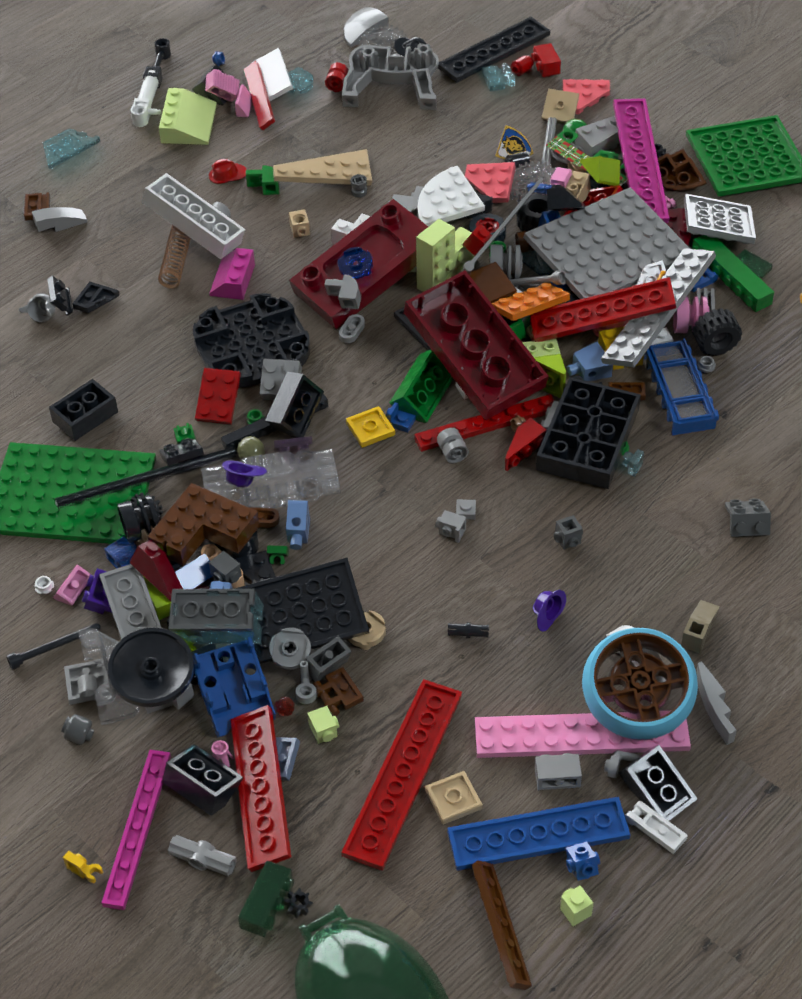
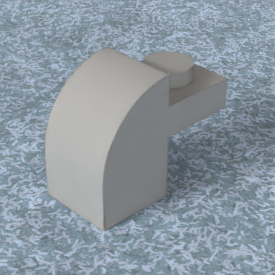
[324,275,361,309]

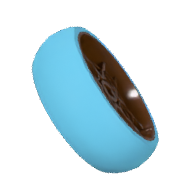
[582,628,698,740]

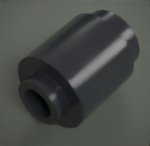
[505,152,530,170]

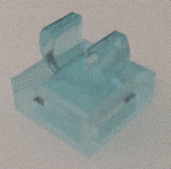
[622,449,644,477]

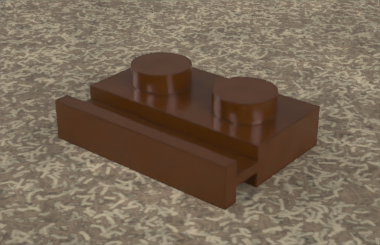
[24,192,50,221]

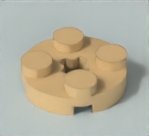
[348,610,386,650]

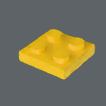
[346,406,395,448]

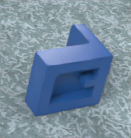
[386,402,416,433]

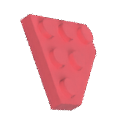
[563,79,610,114]
[465,162,516,203]

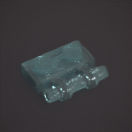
[482,63,516,91]

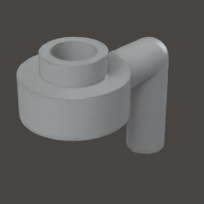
[296,661,317,704]
[604,750,640,778]

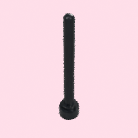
[6,623,101,670]

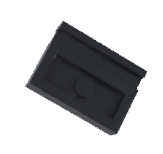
[47,275,73,315]

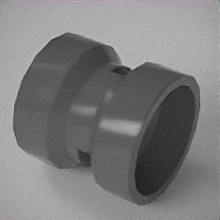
[350,174,367,198]

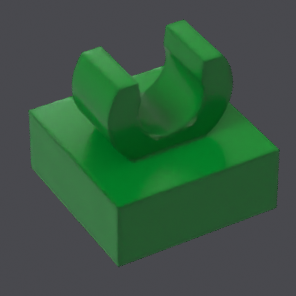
[173,423,196,444]
[267,545,289,565]

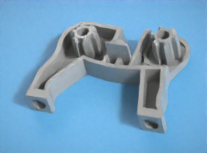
[342,43,439,110]

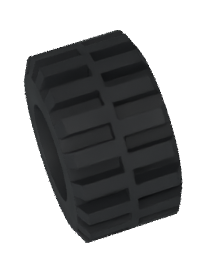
[517,193,550,232]
[692,308,742,356]

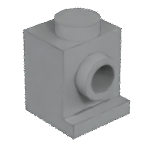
[435,510,466,543]

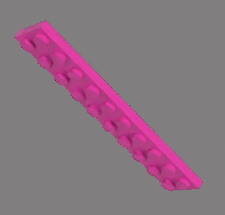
[613,98,669,223]

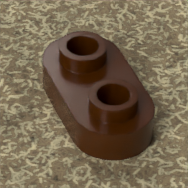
[249,507,280,528]

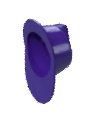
[222,461,267,488]
[533,590,566,632]

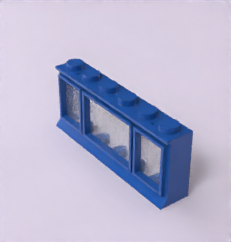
[643,338,719,436]

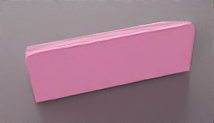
[235,84,253,117]
[53,565,90,606]

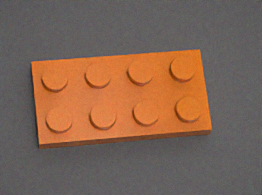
[491,283,570,321]

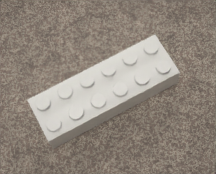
[142,173,245,259]

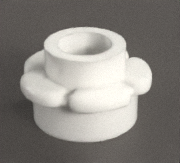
[34,576,54,594]

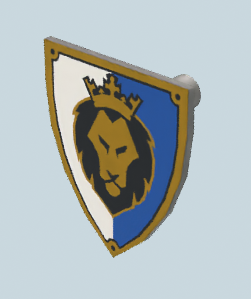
[495,125,533,159]

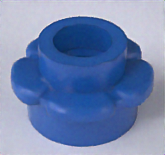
[212,51,225,66]

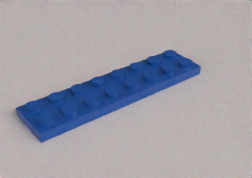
[447,797,630,871]

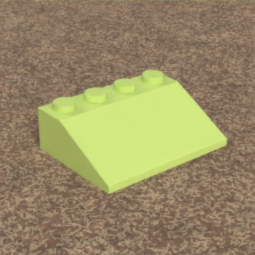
[159,88,217,145]

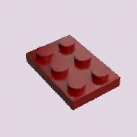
[195,368,241,425]

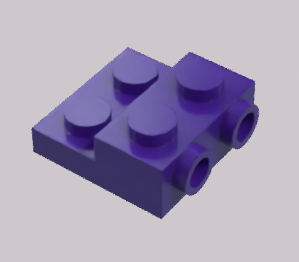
[82,568,112,614]

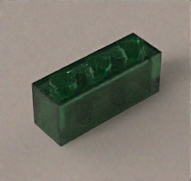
[238,861,294,937]

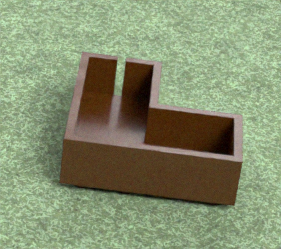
[147,483,259,566]

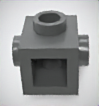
[554,515,583,550]

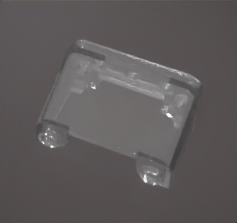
[78,628,140,726]

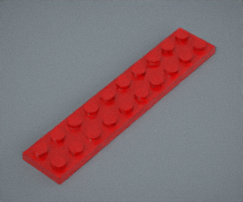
[341,679,462,871]

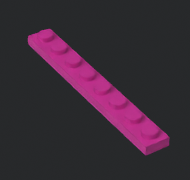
[102,749,171,910]

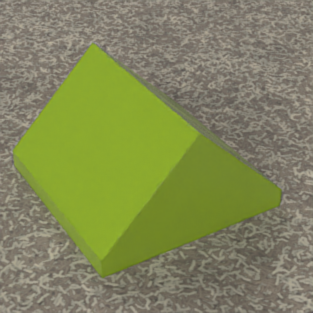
[579,156,620,186]
[535,354,566,399]

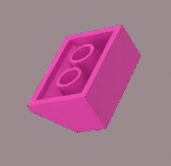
[209,248,255,300]

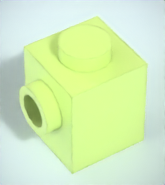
[307,706,339,744]
[560,886,593,926]

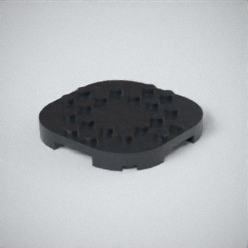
[193,293,310,388]

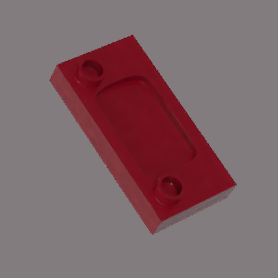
[289,199,429,330]

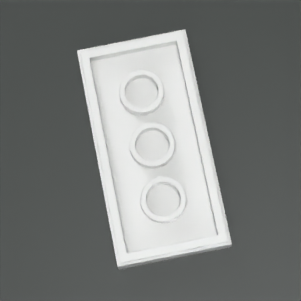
[252,48,293,101]

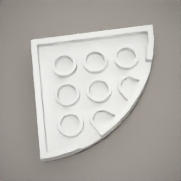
[418,166,485,226]

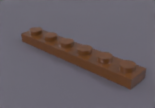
[472,860,532,990]

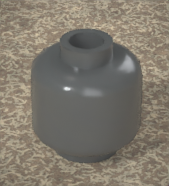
[61,714,95,745]

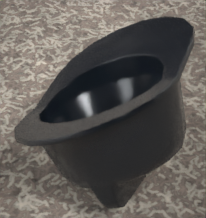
[394,37,426,57]

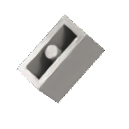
[535,753,582,790]

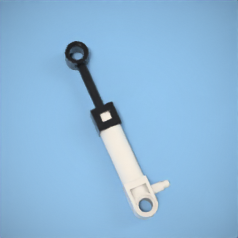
[131,38,171,127]

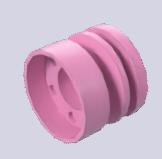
[673,296,709,333]

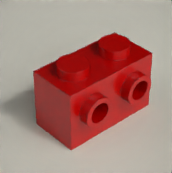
[531,43,561,77]

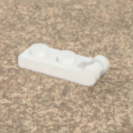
[625,801,688,854]

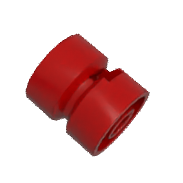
[325,62,349,92]

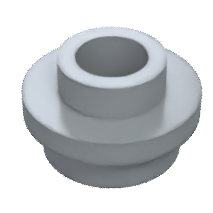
[697,356,716,373]

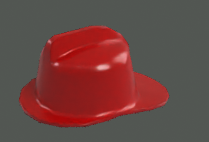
[209,159,247,184]

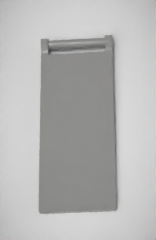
[461,177,543,273]

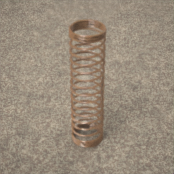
[158,225,191,288]

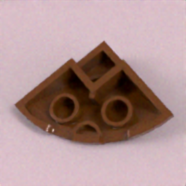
[657,149,707,190]

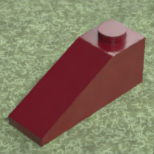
[130,540,183,601]

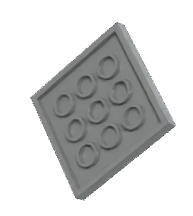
[684,194,756,244]

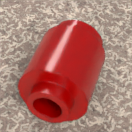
[511,56,534,76]

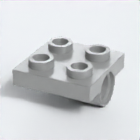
[64,659,111,705]

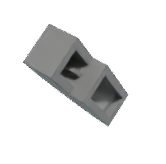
[32,207,87,232]

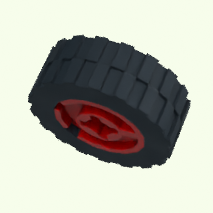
[469,213,506,248]

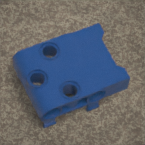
[193,637,276,738]

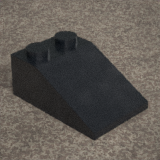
[618,745,697,821]

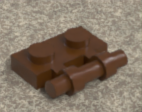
[313,667,364,716]

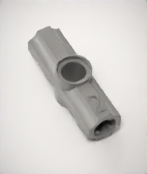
[168,835,237,876]

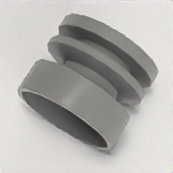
[490,244,522,279]

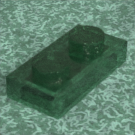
[737,249,773,278]

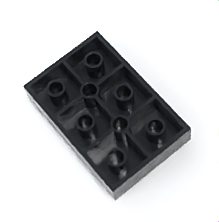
[536,377,641,489]

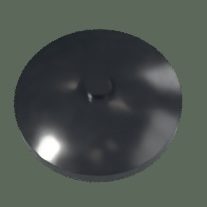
[108,628,194,707]

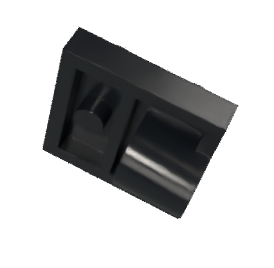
[159,438,204,466]

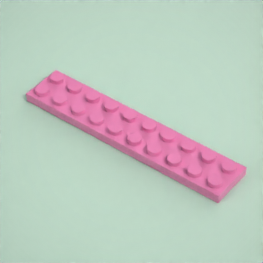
[475,711,691,758]

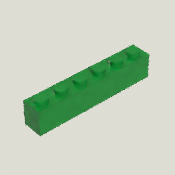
[692,235,774,312]

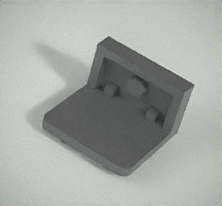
[725,498,771,537]

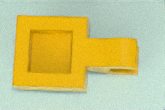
[63,851,103,883]

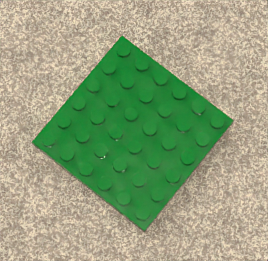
[686,115,802,197]

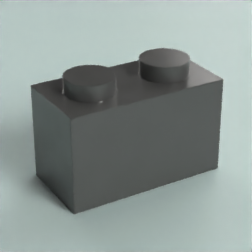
[306,636,351,682]

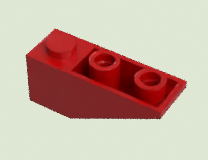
[505,418,547,471]

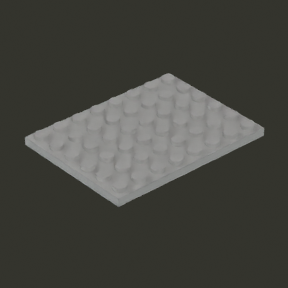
[524,187,690,299]

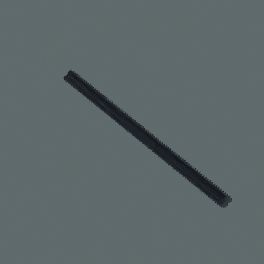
[55,447,237,509]

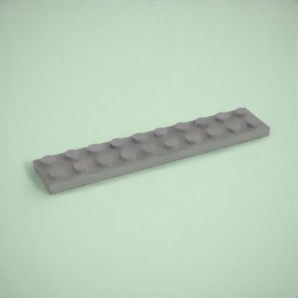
[601,248,716,367]

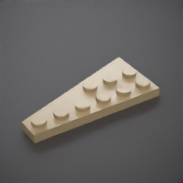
[273,149,372,186]

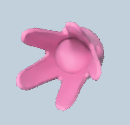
[211,740,234,767]

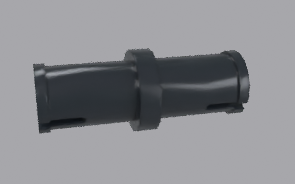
[448,622,489,638]

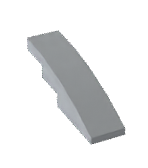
[696,661,737,745]

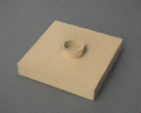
[542,89,580,123]
[425,771,483,825]

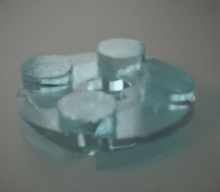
[288,67,314,94]

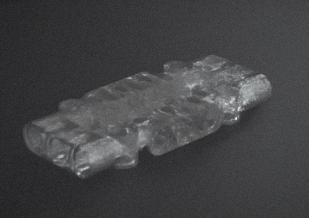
[201,448,341,508]

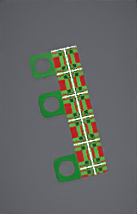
[545,128,627,186]

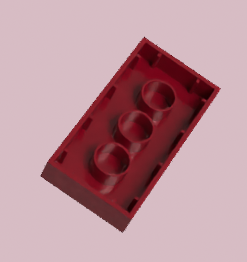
[404,270,548,420]

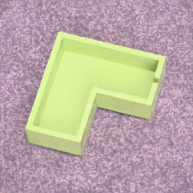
[416,219,476,292]

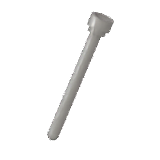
[509,270,566,286]

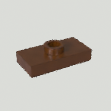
[608,382,646,400]

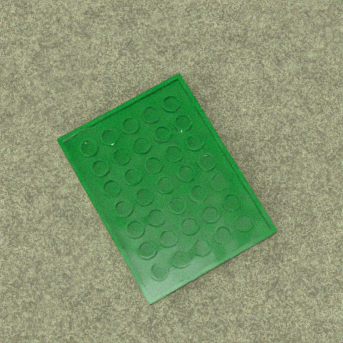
[0,442,156,544]

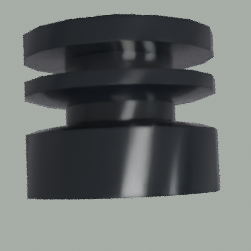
[117,494,161,543]

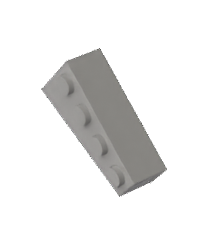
[575,116,620,157]

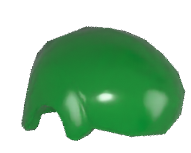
[563,118,586,142]

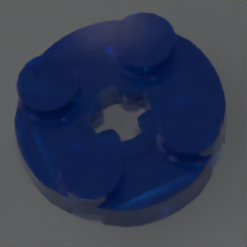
[338,247,373,279]

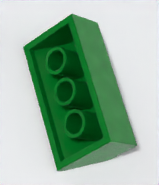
[389,349,453,423]

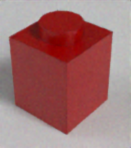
[462,224,492,256]

